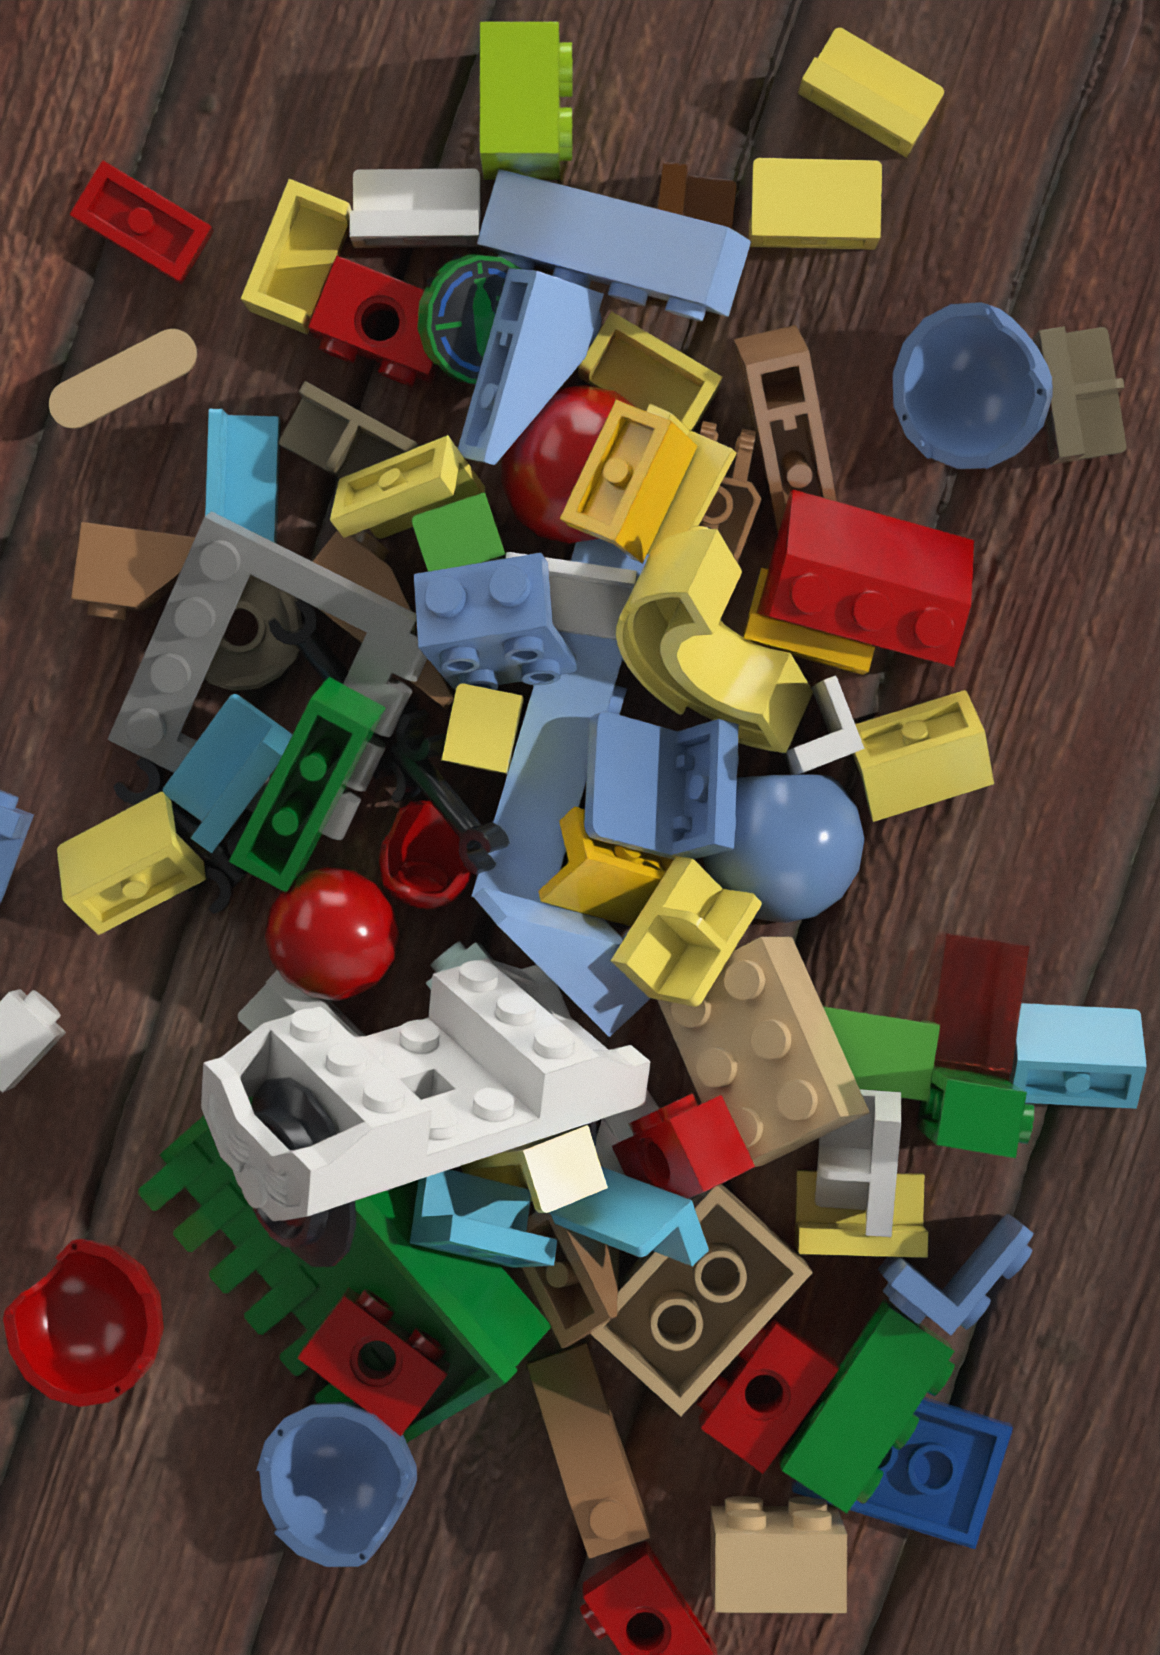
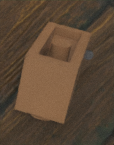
[71,522,195,621]
[522,1212,619,1348]

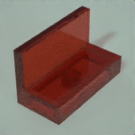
[933,933,1030,1074]

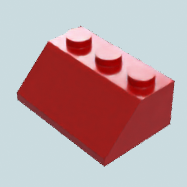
[756,489,974,667]

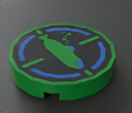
[417,254,522,384]

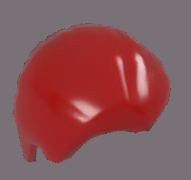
[378,800,474,909]

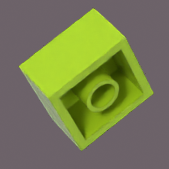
[480,22,573,180]

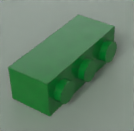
[229,677,386,892]
[916,1066,1034,1158]
[778,1299,955,1514]

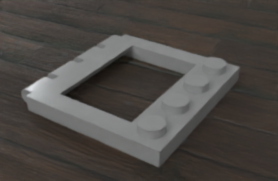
[107,511,427,840]

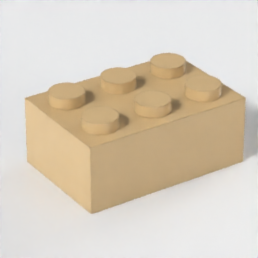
[657,937,870,1167]
[590,1184,812,1416]

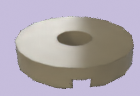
[204,574,304,692]

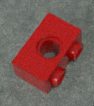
[308,255,438,387]
[612,1093,755,1199]
[298,1287,450,1437]
[697,1315,839,1474]
[579,1541,718,1655]

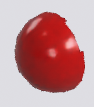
[501,385,636,543]
[3,1239,164,1407]

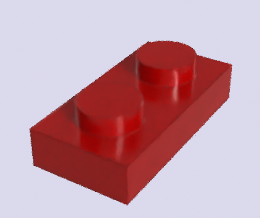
[69,160,214,285]

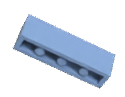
[477,169,751,322]

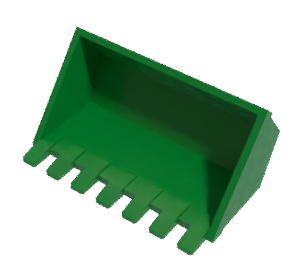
[138,1096,551,1443]

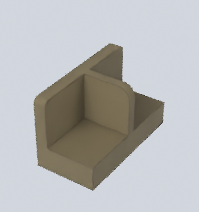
[1032,326,1127,465]
[278,381,419,479]

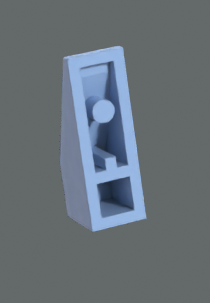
[458,268,604,465]
[474,888,650,1037]

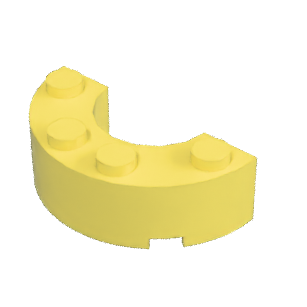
[616,526,813,753]

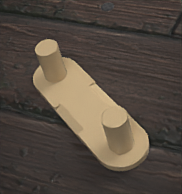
[49,329,197,429]

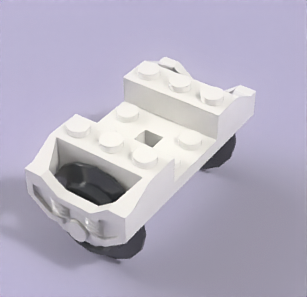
[201,958,650,1267]

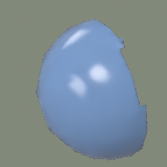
[893,302,1053,469]
[703,775,865,923]
[256,1402,417,1567]

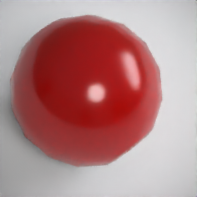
[265,867,399,1001]

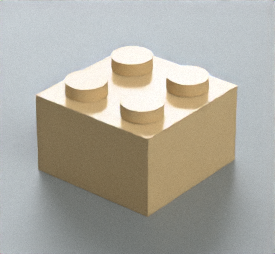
[710,1496,847,1613]

